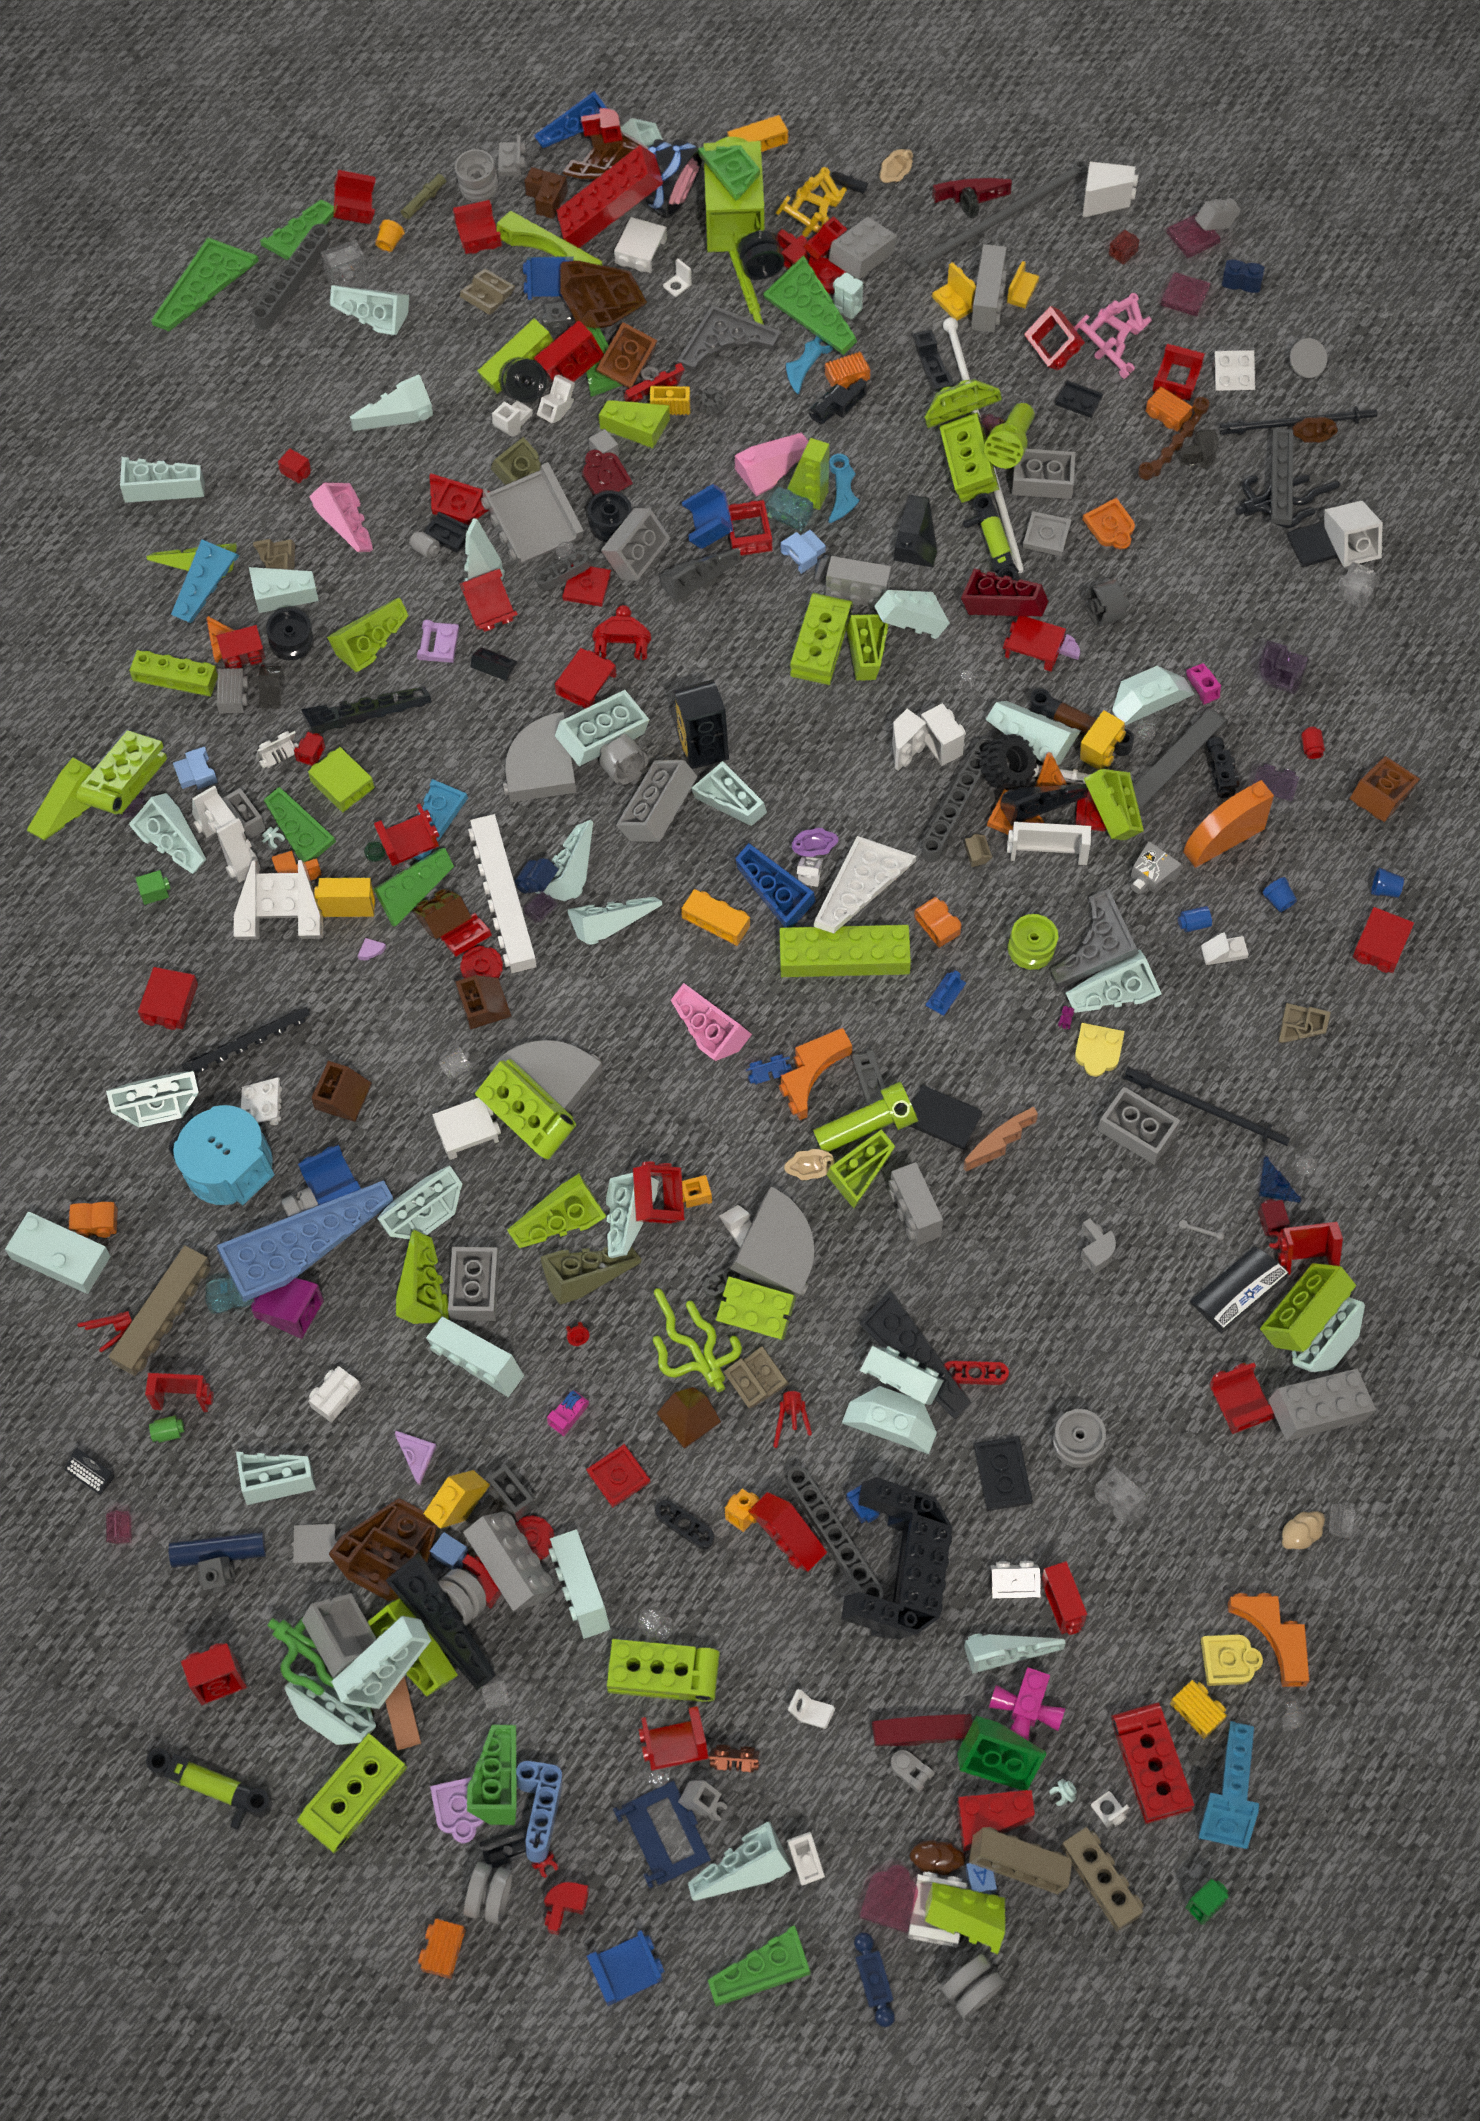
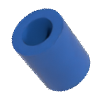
[1178,906,1212,933]

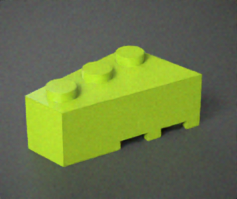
[1083,769,1144,840]
[826,1129,895,1208]
[925,1882,1005,1954]

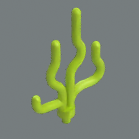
[653,1288,742,1392]

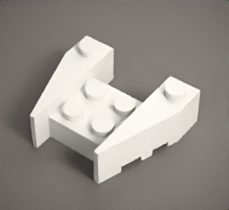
[192,786,261,883]
[234,860,323,940]

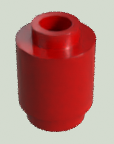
[1301,727,1325,759]

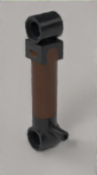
[1029,688,1134,756]

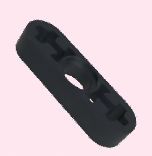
[655,1500,714,1549]

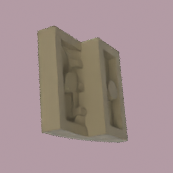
[460,269,515,315]
[724,1346,789,1409]

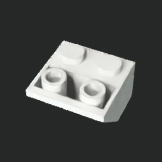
[892,709,926,770]

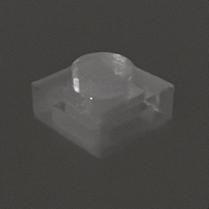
[481,1680,511,1712]

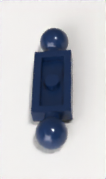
[854,1932,895,2027]

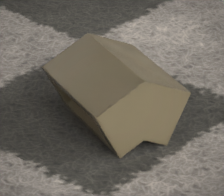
[964,834,992,867]

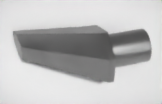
[813,555,831,585]

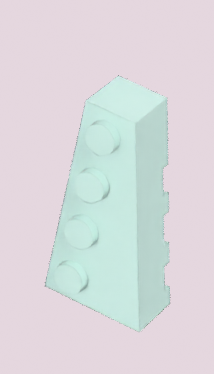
[120,457,205,503]
[986,701,1080,765]
[331,1616,431,1709]

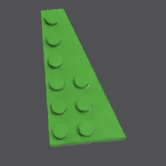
[151,238,259,331]
[763,255,857,355]

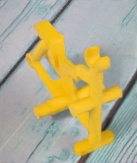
[775,167,846,237]

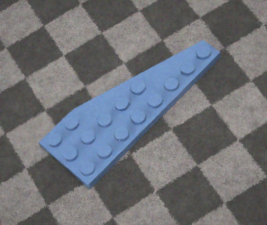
[217,1180,393,1302]

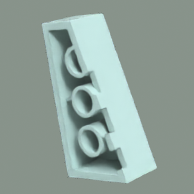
[426,1317,524,1397]
[548,1529,611,1639]

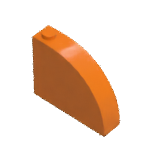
[1183,780,1274,868]

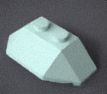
[1112,666,1195,725]
[106,1071,199,1127]
[377,1166,462,1239]
[1292,1297,1365,1372]
[842,1386,937,1454]
[285,1673,376,1745]

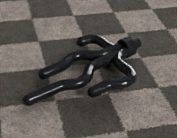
[1235,474,1340,528]

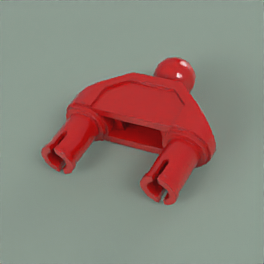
[592,605,651,660]

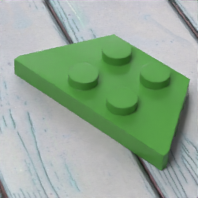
[698,145,760,200]

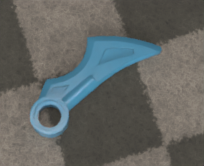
[786,336,833,394]
[829,454,860,523]

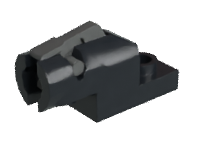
[810,378,867,424]

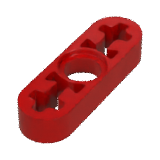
[945,1361,1009,1385]

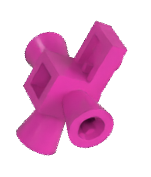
[989,1667,1066,1741]

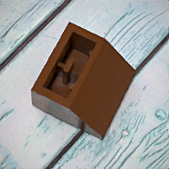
[412,889,472,939]
[455,975,512,1030]
[311,1061,372,1122]

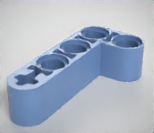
[516,1761,562,1863]

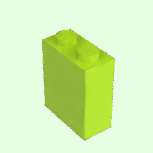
[308,747,374,813]

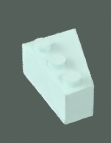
[249,567,319,613]
[874,590,950,639]
[691,761,767,826]

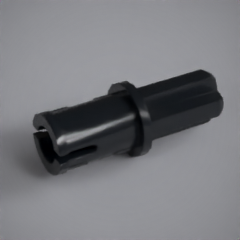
[831,171,868,194]

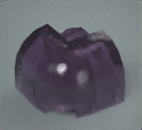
[1258,640,1309,695]

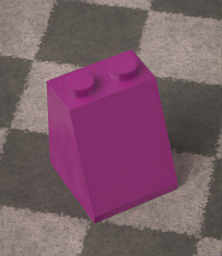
[251,1278,324,1339]

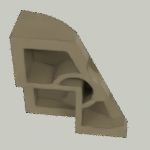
[253,539,295,570]
[1278,1003,1331,1043]

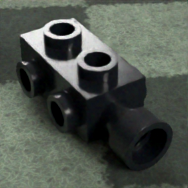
[1207,737,1239,798]

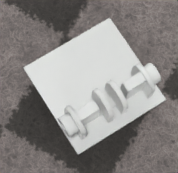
[1213,350,1255,391]
[256,731,298,769]
[241,1077,282,1125]

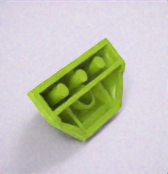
[925,379,1002,428]

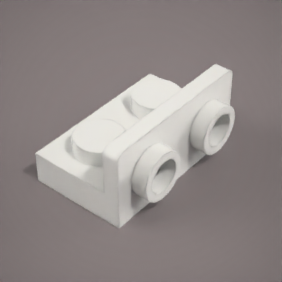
[991,1561,1040,1598]

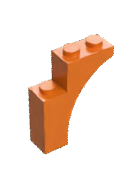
[779,1028,852,1120]
[1228,1593,1309,1687]

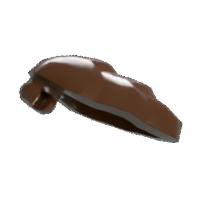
[1292,416,1338,443]
[910,1840,966,1875]

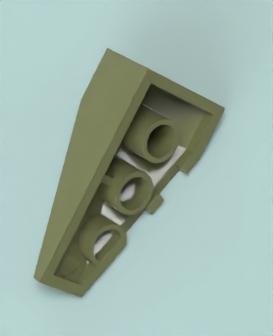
[490,437,541,485]
[541,1246,642,1305]

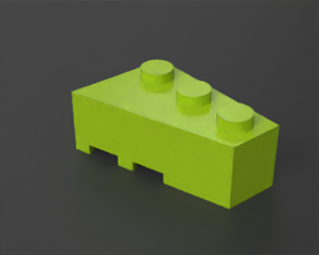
[599,400,670,448]
[847,614,889,681]

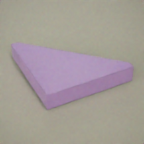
[395,1431,436,1485]

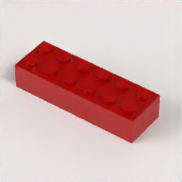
[556,145,663,248]

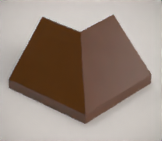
[657,1387,721,1449]

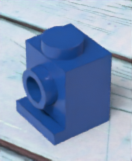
[846,1486,880,1523]

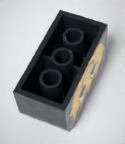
[672,679,729,769]

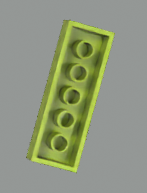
[780,925,911,977]

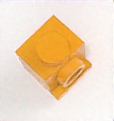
[682,1175,712,1208]

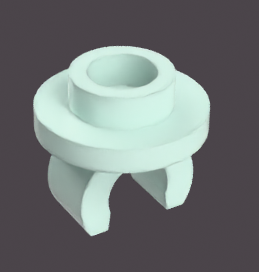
[262,827,285,849]
[1049,1779,1077,1806]

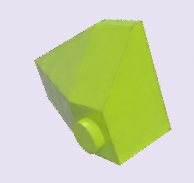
[507,1174,606,1248]

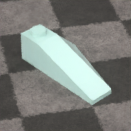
[464,518,505,582]
[129,793,206,874]
[606,1173,659,1258]
[688,1821,791,1901]

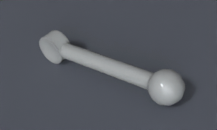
[1179,1220,1225,1241]

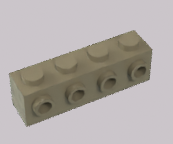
[969,1827,1072,1894]

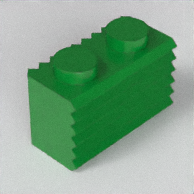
[1185,1879,1228,1925]

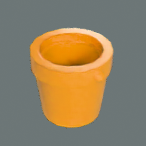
[376,220,405,252]

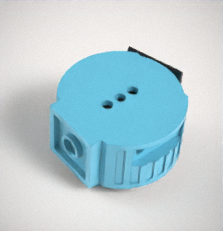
[168,1105,274,1206]

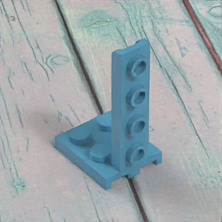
[1199,1721,1259,1849]

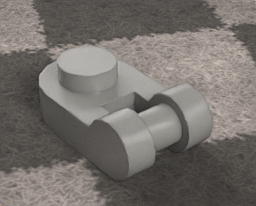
[891,1750,935,1793]

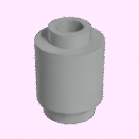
[409,531,440,559]

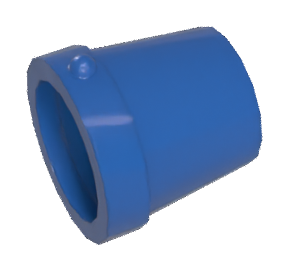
[1371,868,1404,898]
[1262,877,1297,912]

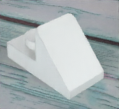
[797,857,823,887]
[1201,932,1249,965]
[719,1205,752,1247]
[787,1832,825,1886]

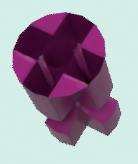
[1058,1006,1075,1029]

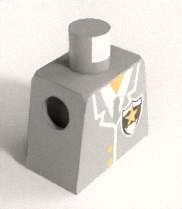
[1131,841,1181,894]

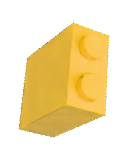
[315,878,375,917]
[423,1470,490,1529]

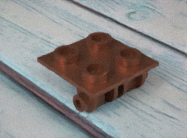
[709,1744,760,1773]

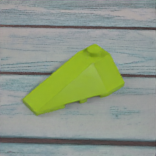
[146,543,237,578]
[327,597,409,672]
[27,757,93,840]
[396,1230,449,1324]

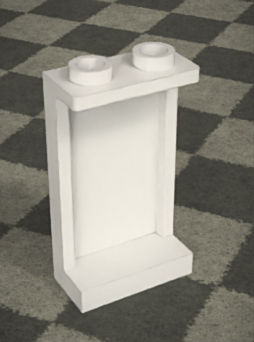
[1007,822,1091,865]

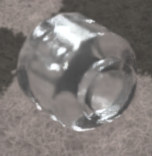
[637,1606,673,1642]

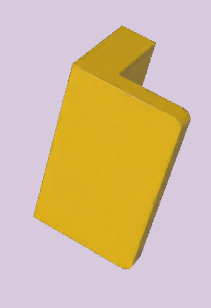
[1007,261,1039,308]

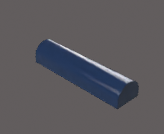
[169,1532,266,1568]

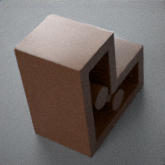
[525,167,568,219]

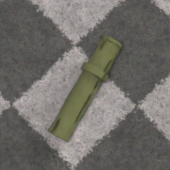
[400,174,446,220]

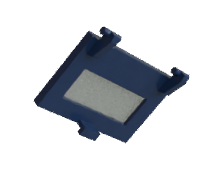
[613,1781,711,1889]

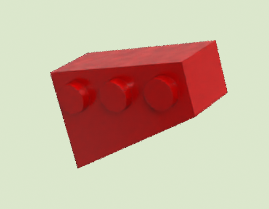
[748,1492,827,1572]
[957,1790,1035,1852]

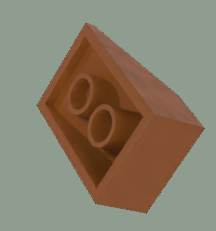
[596,322,657,388]
[1350,756,1420,822]

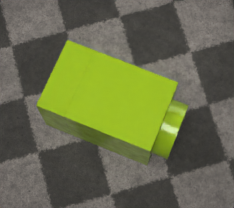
[703,137,764,252]

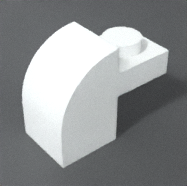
[537,375,575,423]
[492,401,533,437]

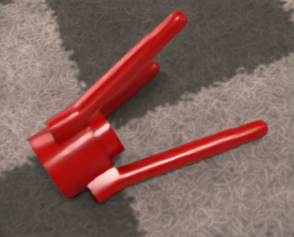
[77,1311,132,1352]
[773,1391,812,1448]

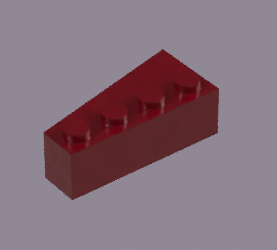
[961,568,1049,617]

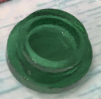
[364,841,386,862]

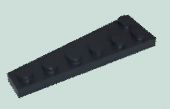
[301,686,431,734]
[181,1007,310,1073]
[859,1291,972,1419]
[385,1553,496,1691]

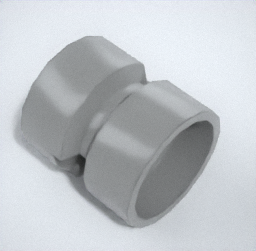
[281,1187,319,1217]

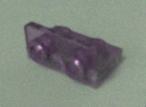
[1253,764,1299,802]

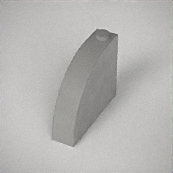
[503,712,576,802]
[489,1040,602,1113]
[730,1187,814,1299]

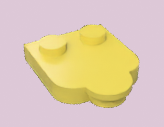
[1075,1023,1125,1077]
[1201,1635,1263,1686]

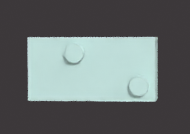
[555,690,649,766]
[5,1212,111,1294]

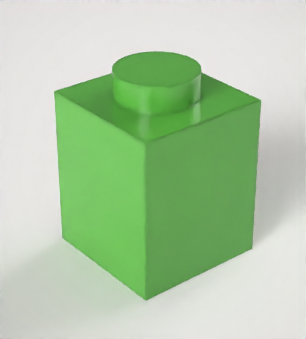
[136,870,171,905]

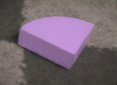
[1059,634,1080,660]
[358,938,386,960]

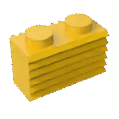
[650,386,691,416]
[1170,1680,1227,1739]

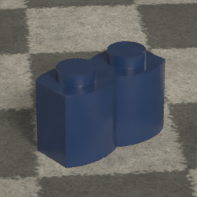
[1222,259,1265,293]
[514,858,559,894]

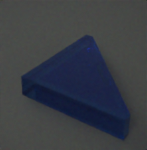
[1259,1156,1301,1203]

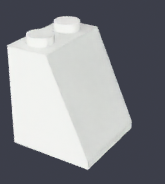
[1083,162,1138,217]
[1324,501,1382,567]

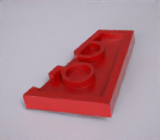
[623,363,684,403]

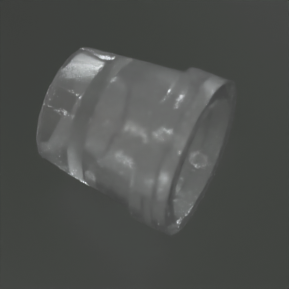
[439,1046,474,1080]

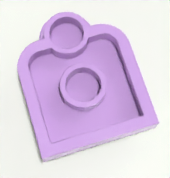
[430,1777,484,1843]

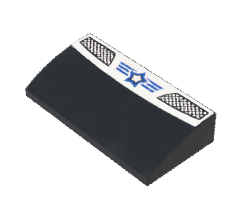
[1190,1246,1289,1334]

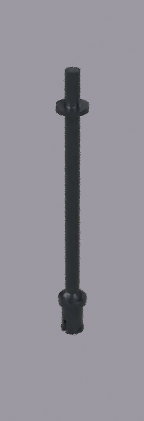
[1220,406,1377,436]
[1123,1066,1291,1146]

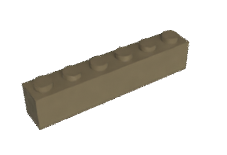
[108,1245,211,1376]

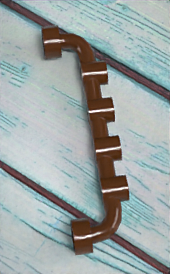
[1138,397,1209,481]

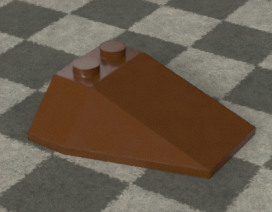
[563,131,648,181]
[560,260,647,329]
[329,1498,437,1601]

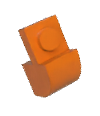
[272,851,322,881]

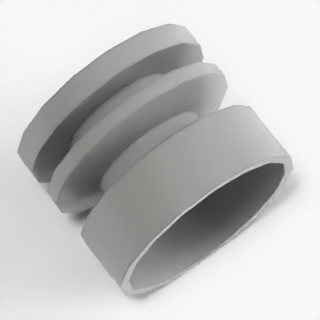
[455,149,499,202]

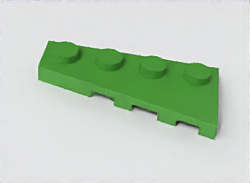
[708,1925,811,2007]

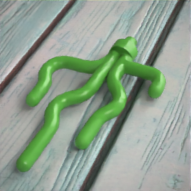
[267,1618,371,1708]

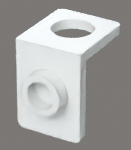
[663,259,692,297]
[788,1689,835,1729]
[1091,1791,1129,1828]

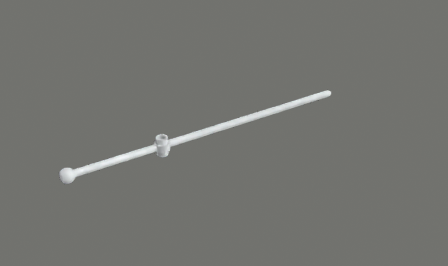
[943,317,1023,573]

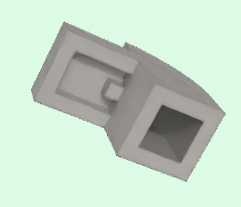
[1080,1218,1116,1274]

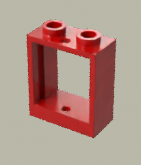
[1024,306,1085,370]
[728,500,772,556]
[633,1161,685,1224]
[1041,1561,1087,1635]

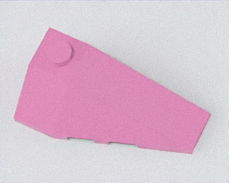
[735,433,809,496]
[309,483,373,552]
[671,983,752,1061]

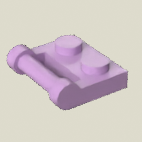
[417,620,459,663]

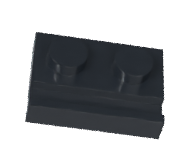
[1055,380,1103,418]
[424,512,470,553]

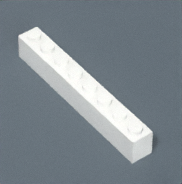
[468,814,537,973]

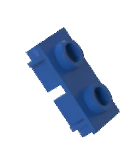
[925,971,966,1016]
[745,1054,792,1085]

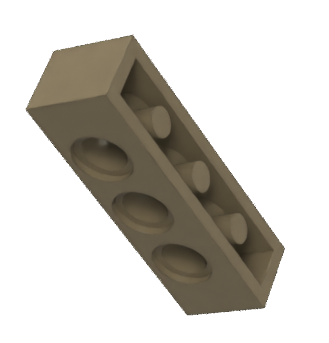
[1061,1827,1144,1932]

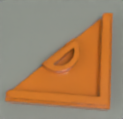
[206,616,235,663]
[1035,752,1067,787]

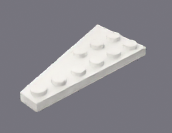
[814,836,917,933]

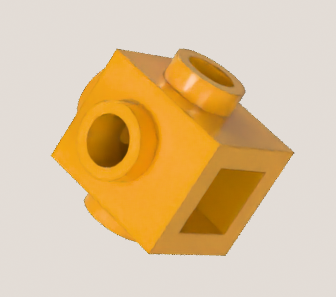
[725,1488,760,1532]

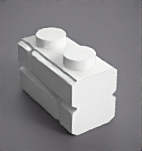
[309,1366,361,1423]

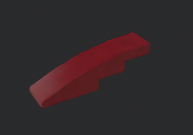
[932,178,1012,203]
[872,1714,972,1746]

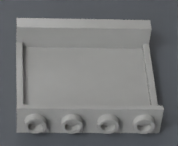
[481,462,584,566]

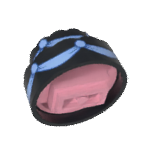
[645,138,703,218]

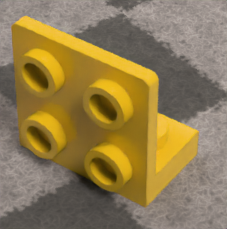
[932,262,976,321]

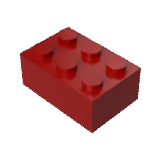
[534,321,604,385]
[216,625,266,669]
[181,1643,247,1705]

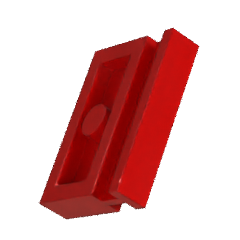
[1075,790,1106,831]
[440,913,492,957]

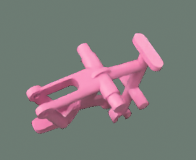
[1074,293,1151,379]

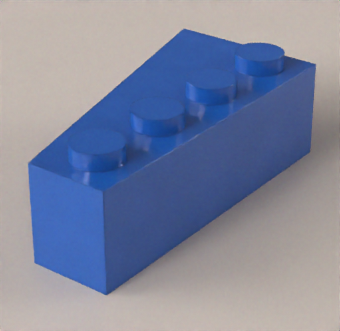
[735,844,816,928]

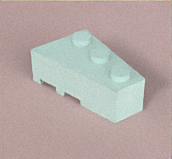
[860,1346,944,1405]
[236,1452,316,1505]

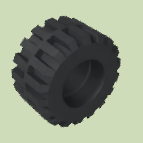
[980,734,1037,790]

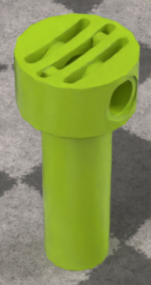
[984,403,1035,469]
[813,1081,918,1152]

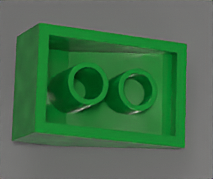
[957,1716,1047,1791]

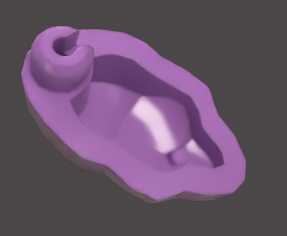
[792,828,838,858]

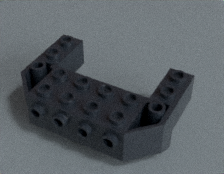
[841,1477,952,1640]

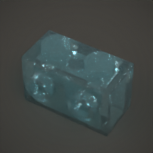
[766,487,813,532]

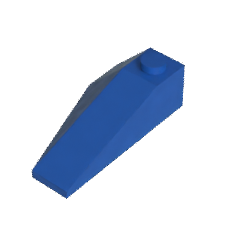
[534,91,607,148]

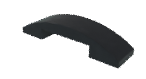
[913,329,954,392]

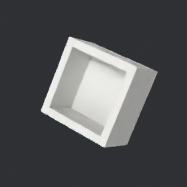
[921,703,966,766]

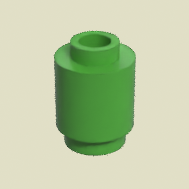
[149,1415,185,1443]

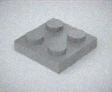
[1023,511,1071,556]

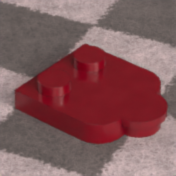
[582,450,633,496]

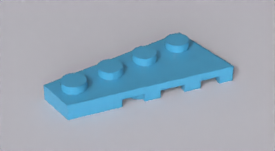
[171,539,240,623]
[414,779,468,860]

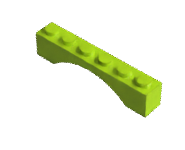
[497,211,602,265]

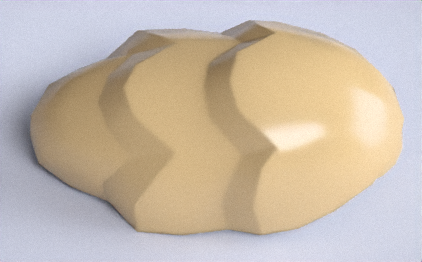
[879,149,913,183]
[784,1149,835,1180]
[1282,1511,1325,1549]

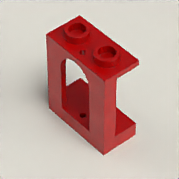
[1152,344,1205,401]

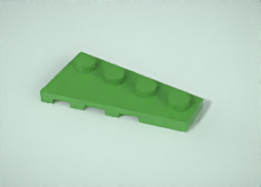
[260,199,334,260]
[585,326,623,397]
[264,787,336,862]
[374,848,454,926]

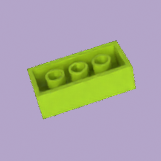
[1260,1263,1356,1352]

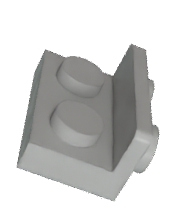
[498,135,525,176]

